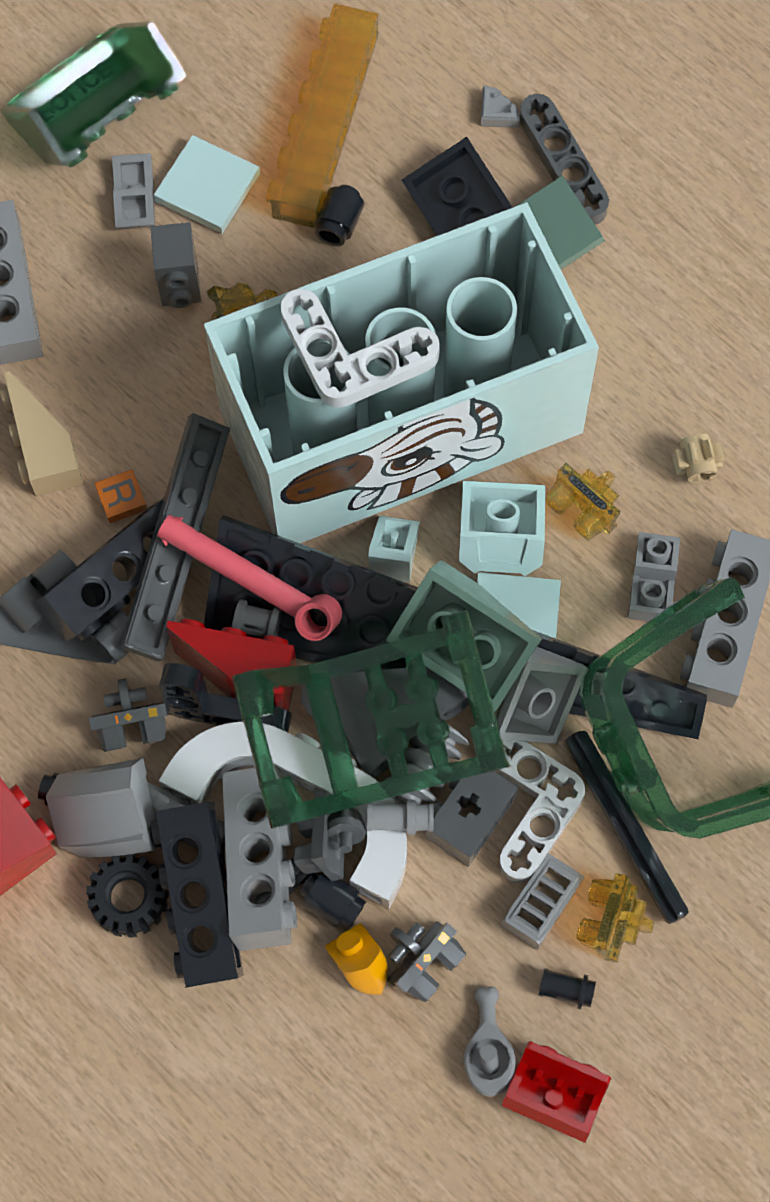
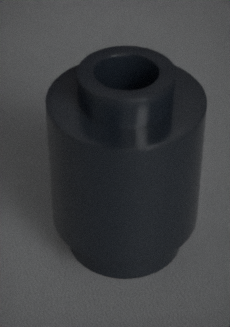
[315,185,365,246]
[299,872,367,931]

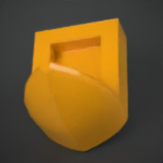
[324,922,388,995]

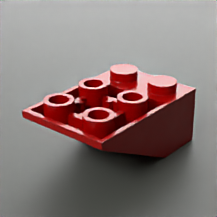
[166,619,298,711]

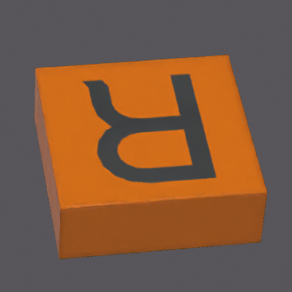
[94,469,148,524]

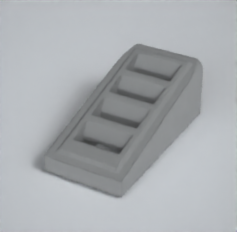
[501,853,585,950]

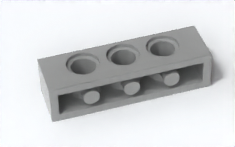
[0,200,43,365]
[680,529,770,708]
[222,765,297,951]

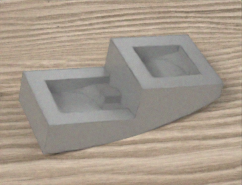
[112,153,155,230]

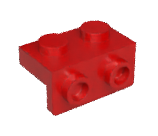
[501,1041,611,1143]

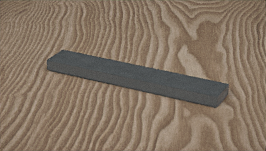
[119,413,230,662]

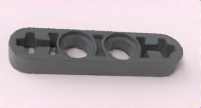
[520,94,609,225]

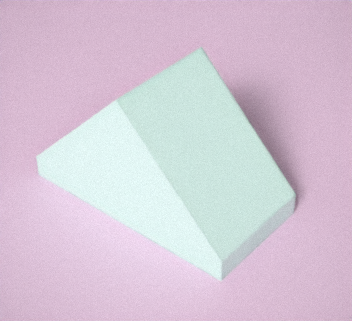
[368,515,420,583]

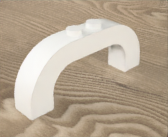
[159,722,407,909]

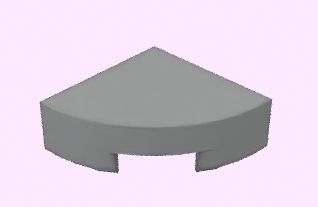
[481,86,520,128]

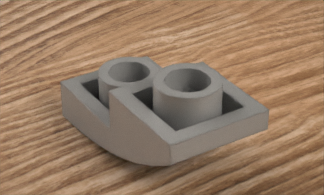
[628,532,680,624]

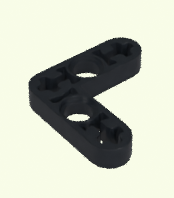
[159,663,292,733]

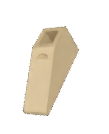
[0,371,83,496]

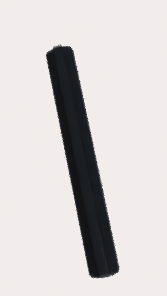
[565,730,689,924]

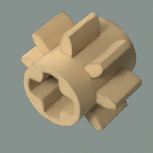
[672,433,725,484]

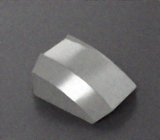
[46,758,157,858]

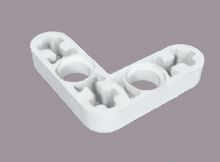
[281,289,440,408]
[474,725,585,883]

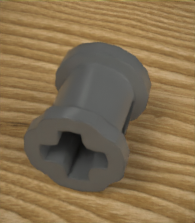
[232,599,282,639]

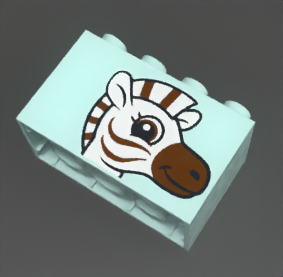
[204,203,599,543]

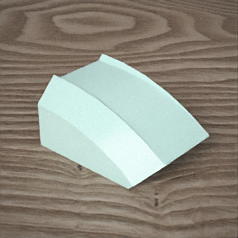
[459,481,545,577]

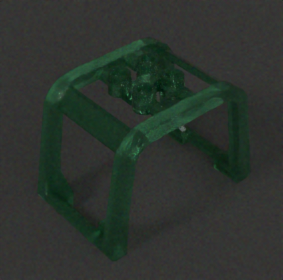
[579,578,770,839]
[232,611,513,829]

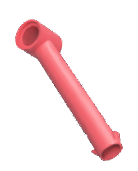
[157,514,342,641]

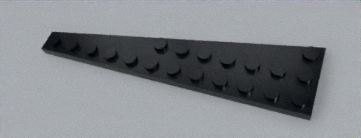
[204,515,707,739]

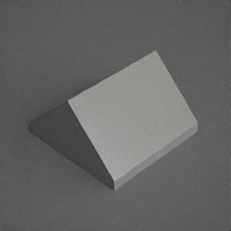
[491,647,587,744]

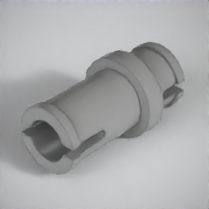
[367,800,434,835]

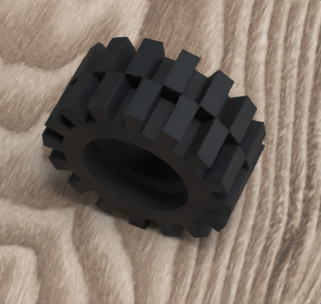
[86,854,169,938]

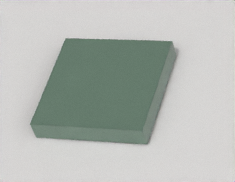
[515,175,605,270]

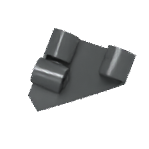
[0,550,129,664]
[300,666,475,777]

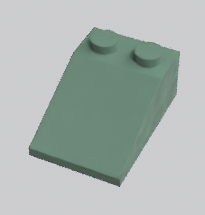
[386,560,542,712]

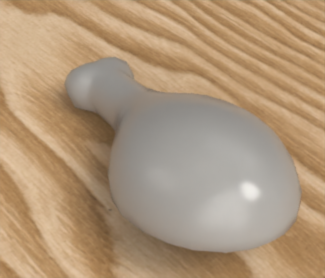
[463,987,516,1097]

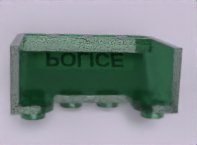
[0,22,187,168]

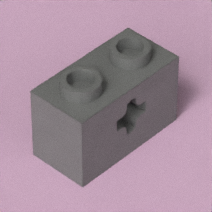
[150,222,202,308]
[426,759,518,867]

